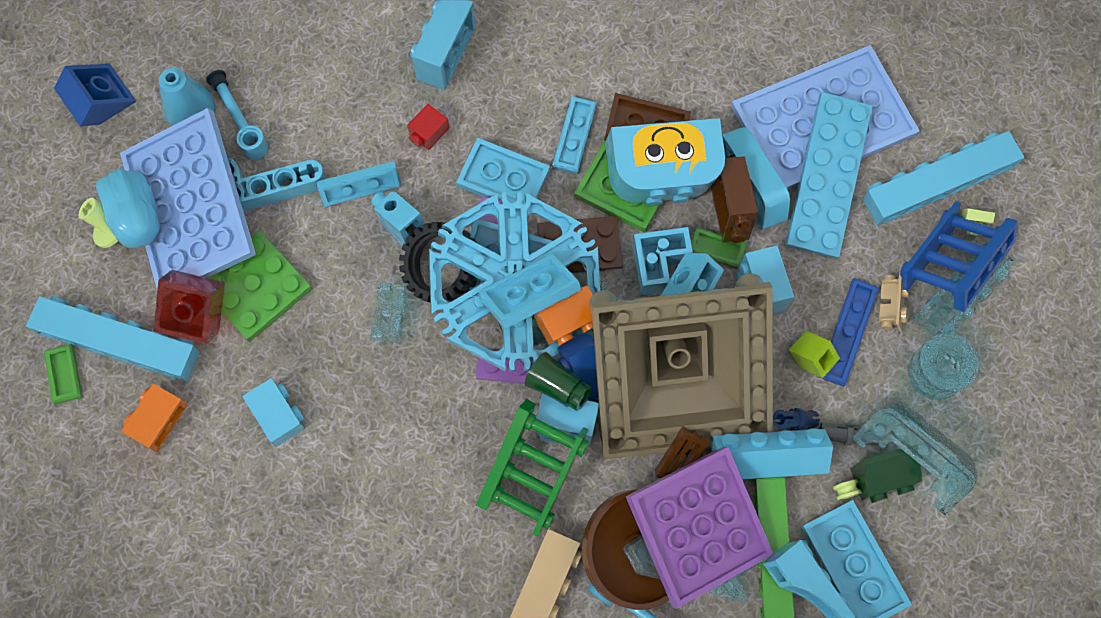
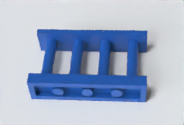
[900,201,1018,312]

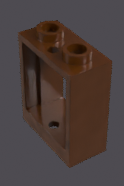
[711,156,758,243]

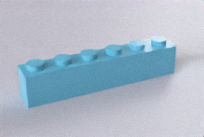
[863,131,1025,226]
[25,296,200,382]

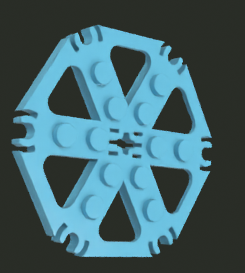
[429,192,600,371]

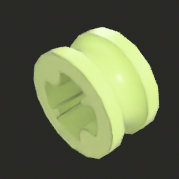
[833,479,862,501]

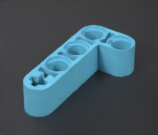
[722,126,790,230]
[228,158,326,211]

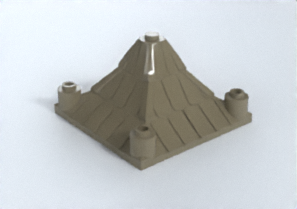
[589,273,773,460]

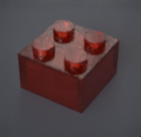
[153,270,225,344]

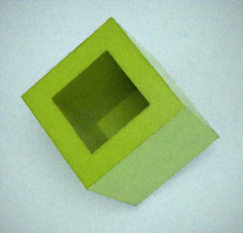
[789,331,840,378]

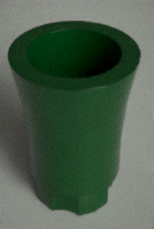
[525,352,592,411]

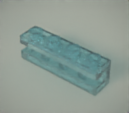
[912,239,1014,342]

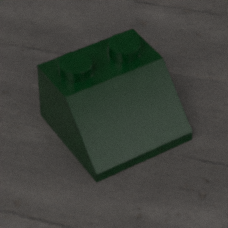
[850,443,922,503]

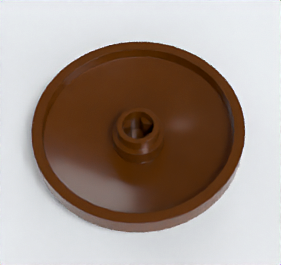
[582,489,669,610]

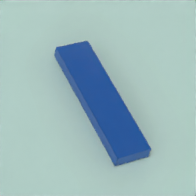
[819,278,879,387]

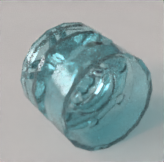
[907,333,979,401]

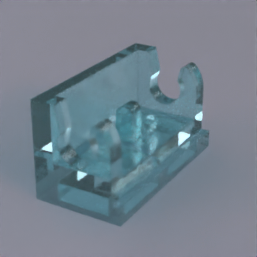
[370,283,408,343]

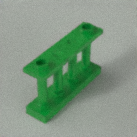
[476,399,589,537]

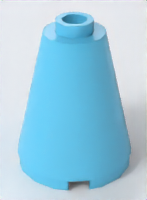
[159,68,215,126]

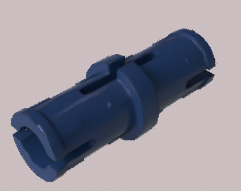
[773,408,820,430]

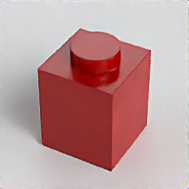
[407,103,450,150]

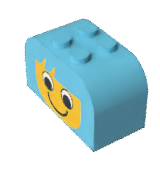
[605,118,725,206]

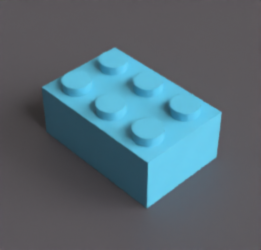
[410,0,476,90]

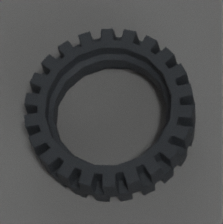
[399,222,477,303]

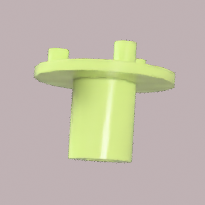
[79,198,118,248]

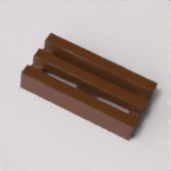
[655,427,709,478]

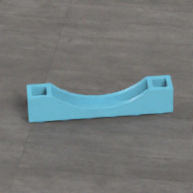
[763,540,857,618]

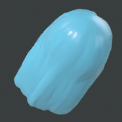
[95,168,160,248]

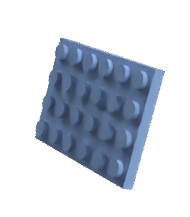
[731,45,920,190]
[120,108,256,298]

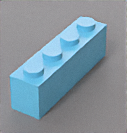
[712,429,833,479]

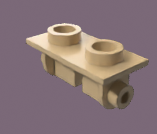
[879,272,910,332]

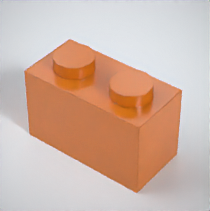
[533,285,593,346]
[121,383,188,453]

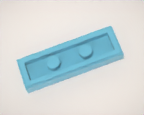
[552,96,597,174]
[316,161,401,207]

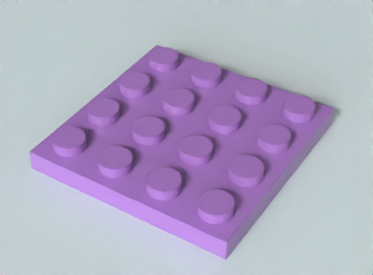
[626,447,774,608]

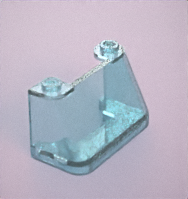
[852,395,978,515]

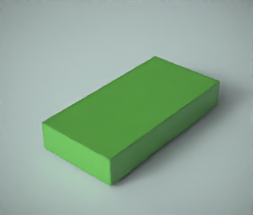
[691,227,747,269]
[44,344,82,405]

